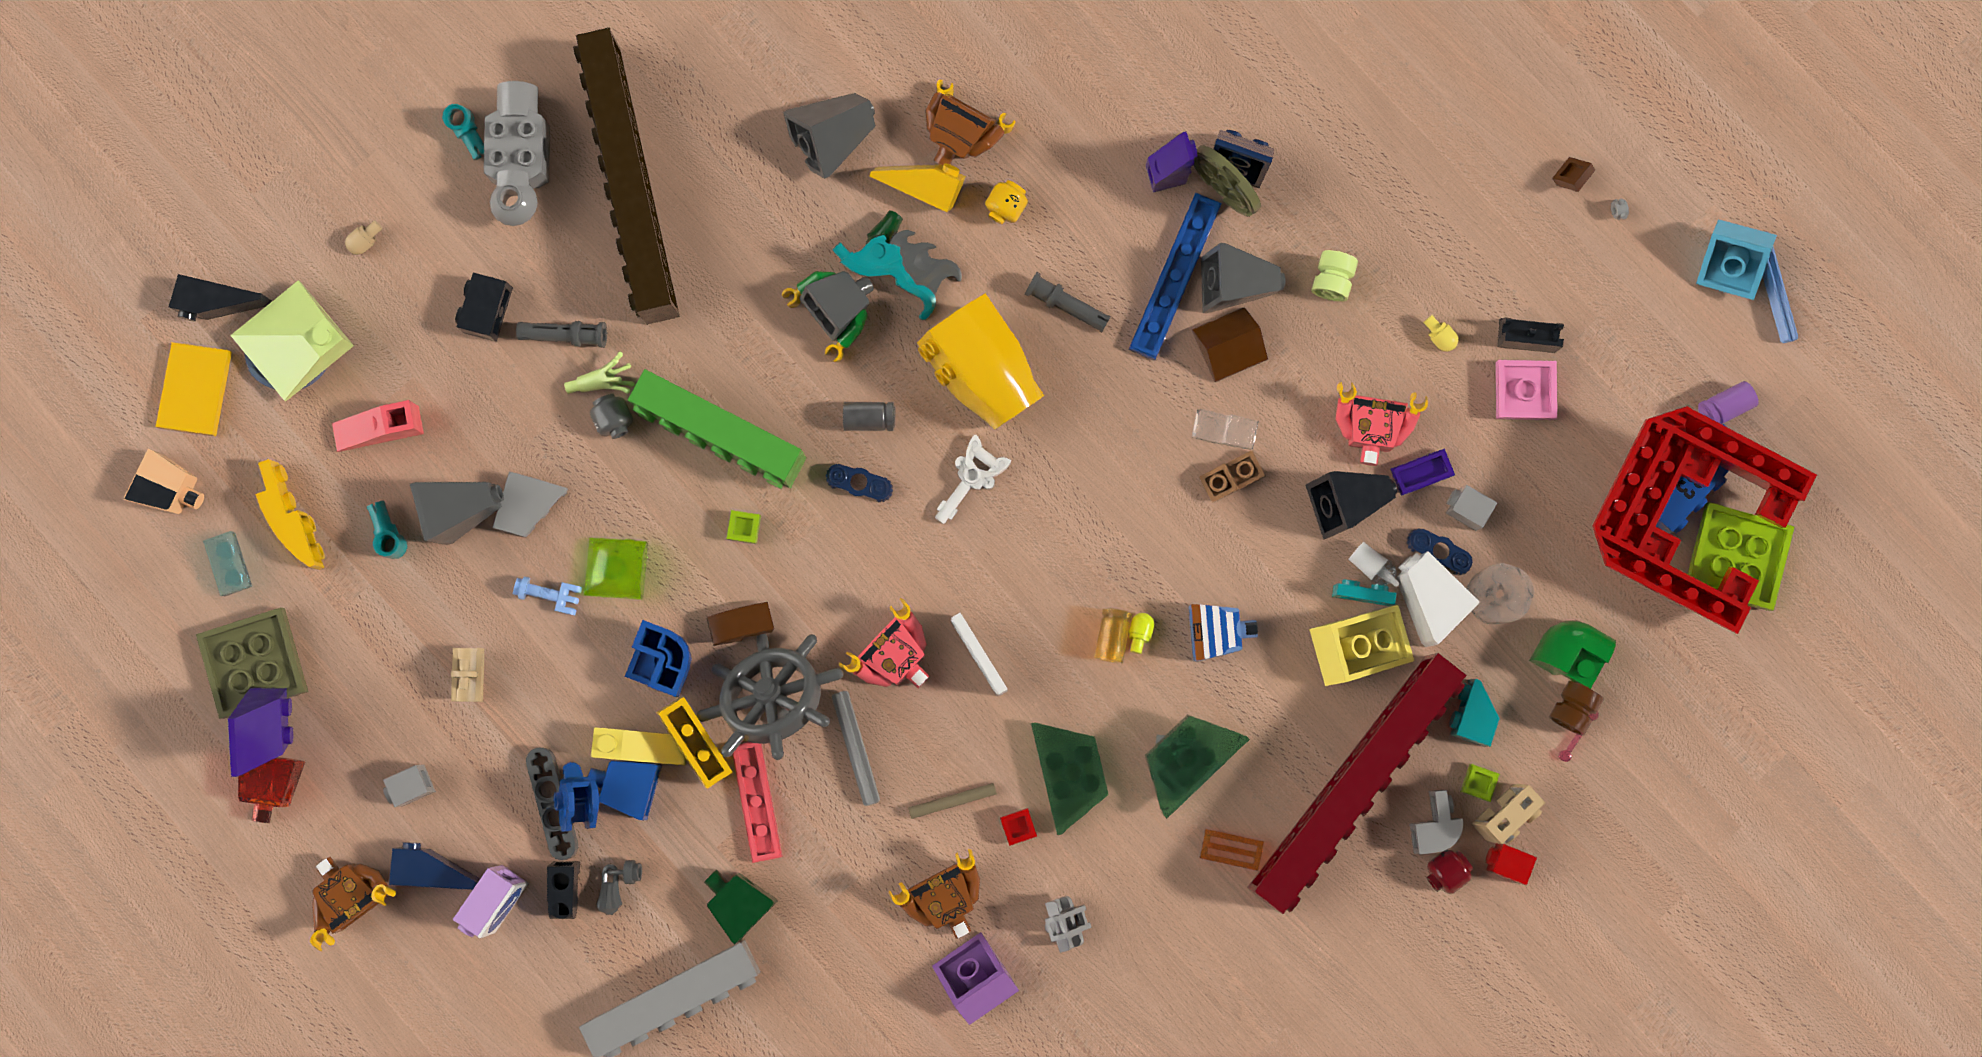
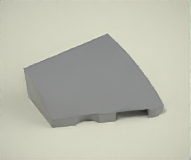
[493,471,568,537]

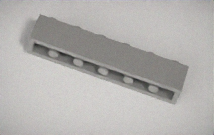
[579,940,761,1057]

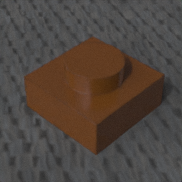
[1552,157,1595,192]

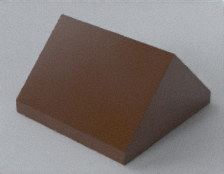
[1192,307,1268,382]

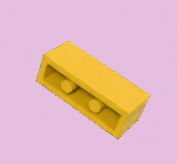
[656,696,732,789]

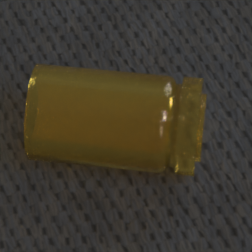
[1095,608,1132,663]

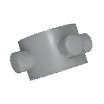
[1611,199,1629,220]

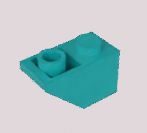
[1449,679,1500,747]

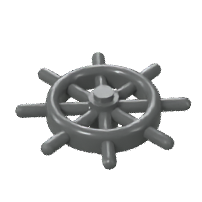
[697,634,843,760]

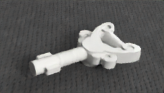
[935,435,1011,524]

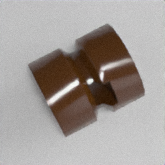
[1549,681,1604,736]

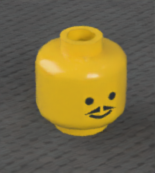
[985,180,1028,225]

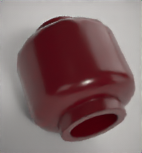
[1426,849,1473,894]

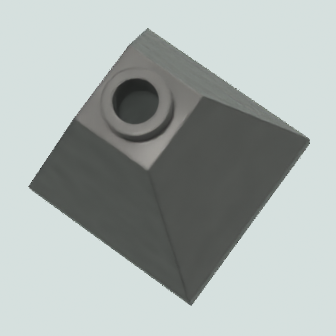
[1201,243,1285,313]
[410,482,504,545]

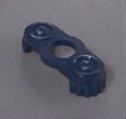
[825,464,893,503]
[1406,528,1473,575]

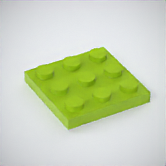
[1688,502,1795,611]

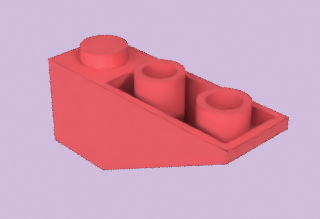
[332,400,424,452]

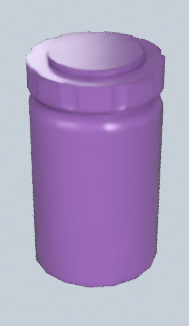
[1698,381,1759,424]

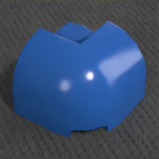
[624,620,692,697]

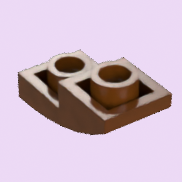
[707,602,774,646]

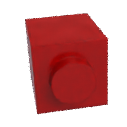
[1485,843,1537,885]

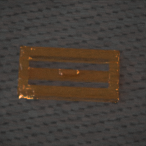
[1199,829,1264,871]

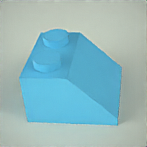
[1696,219,1777,300]

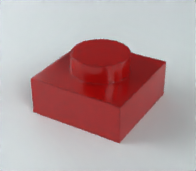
[1000,808,1037,846]

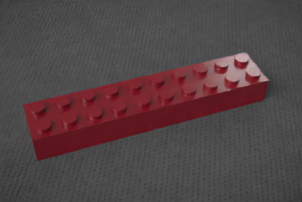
[1247,653,1467,914]

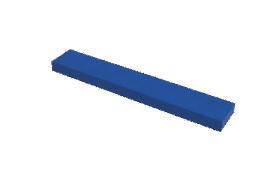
[1129,192,1222,361]

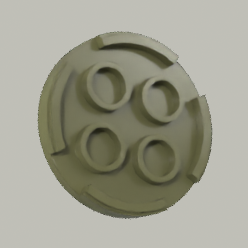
[1194,145,1261,217]

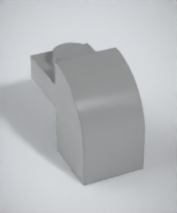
[1410,790,1463,855]

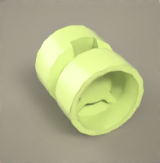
[1311,250,1358,302]

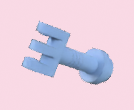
[513,576,583,616]

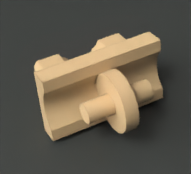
[451,648,484,702]

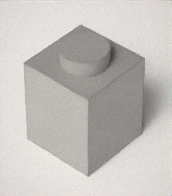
[1446,485,1497,531]
[383,765,436,807]

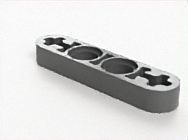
[526,748,579,860]

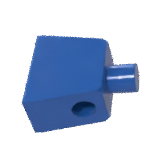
[588,761,662,821]

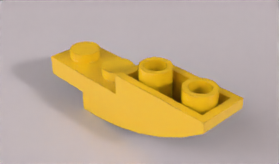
[255,459,325,570]

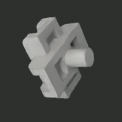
[1045,896,1091,953]

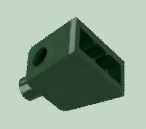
[704,870,778,945]

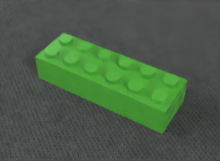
[628,369,807,489]

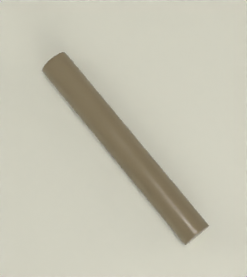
[908,783,997,819]

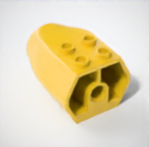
[917,293,1045,430]

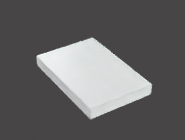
[951,613,1008,696]

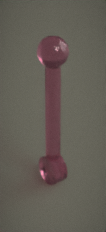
[1558,711,1599,762]

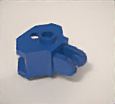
[554,762,600,832]

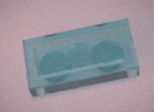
[203,531,253,597]

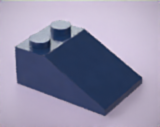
[1213,130,1274,188]

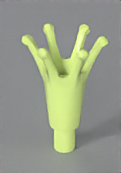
[564,352,635,394]

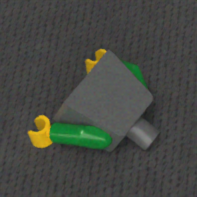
[782,271,874,362]

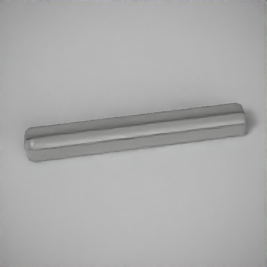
[832,691,880,806]

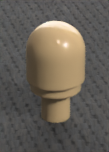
[345,220,383,255]

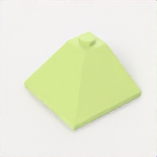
[230,280,354,401]

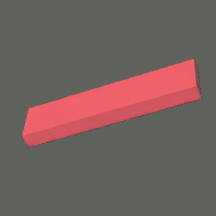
[732,742,783,863]

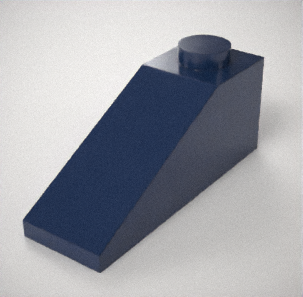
[389,842,480,890]

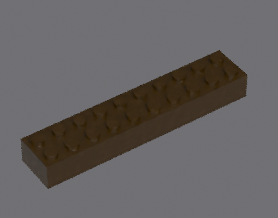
[573,27,680,325]

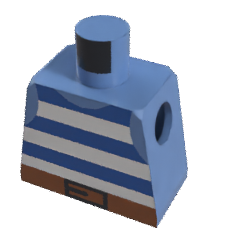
[1188,604,1258,662]

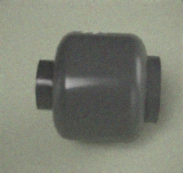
[590,394,633,439]

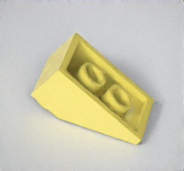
[1309,605,1414,686]

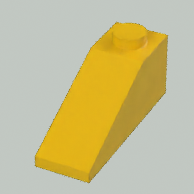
[869,164,966,212]

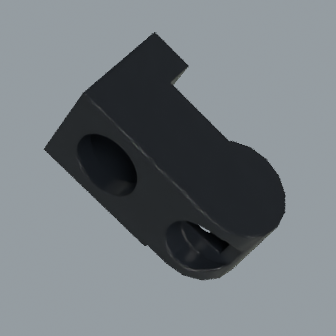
[547,861,580,919]

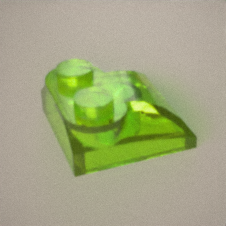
[584,538,648,600]

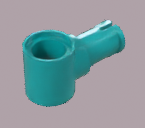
[442,104,484,160]
[366,501,407,559]

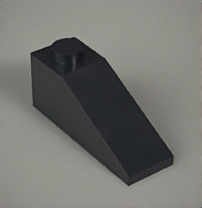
[168,274,272,322]

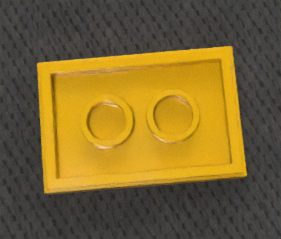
[155,342,232,436]

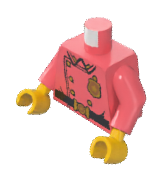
[1336,382,1428,466]
[839,598,930,688]

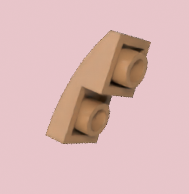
[1199,450,1266,503]

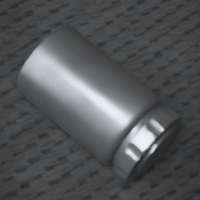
[843,402,896,431]

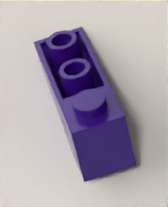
[1146,131,1197,193]

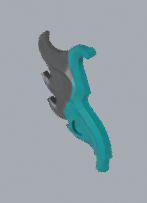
[832,230,962,320]

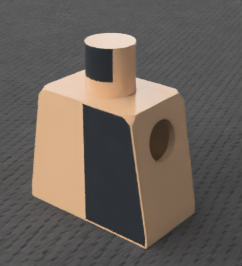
[123,449,204,514]

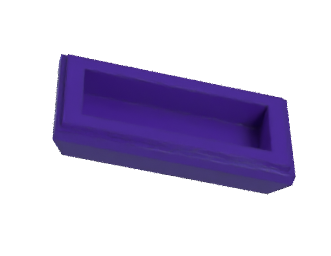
[1390,448,1455,496]

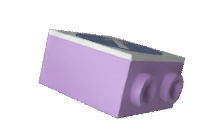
[453,865,529,938]

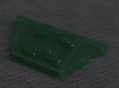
[1145,714,1250,819]
[1031,722,1109,835]

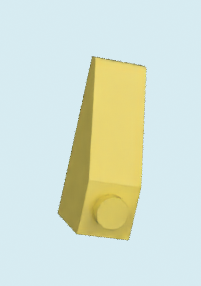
[591,727,686,765]

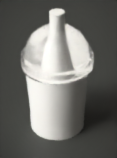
[1348,542,1400,587]

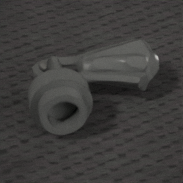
[596,860,642,915]

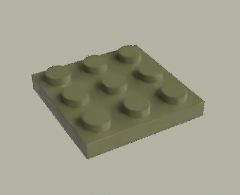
[196,607,308,719]

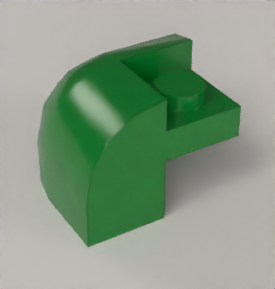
[1529,620,1616,689]

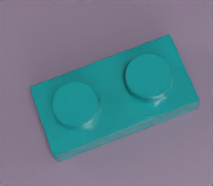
[1332,579,1397,607]

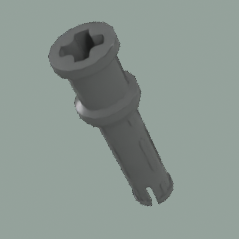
[1024,272,1111,333]
[516,321,607,348]

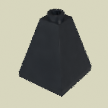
[1305,471,1397,540]

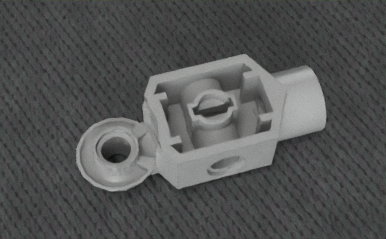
[484,81,550,226]

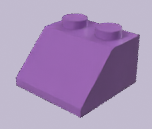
[932,932,1019,1025]

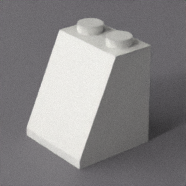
[1396,551,1480,647]

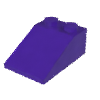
[228,688,293,777]

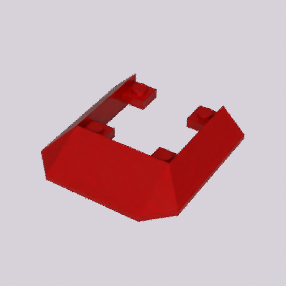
[1592,406,1817,634]

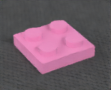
[1496,360,1557,420]

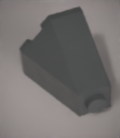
[783,93,876,179]

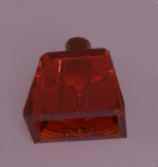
[238,757,305,823]

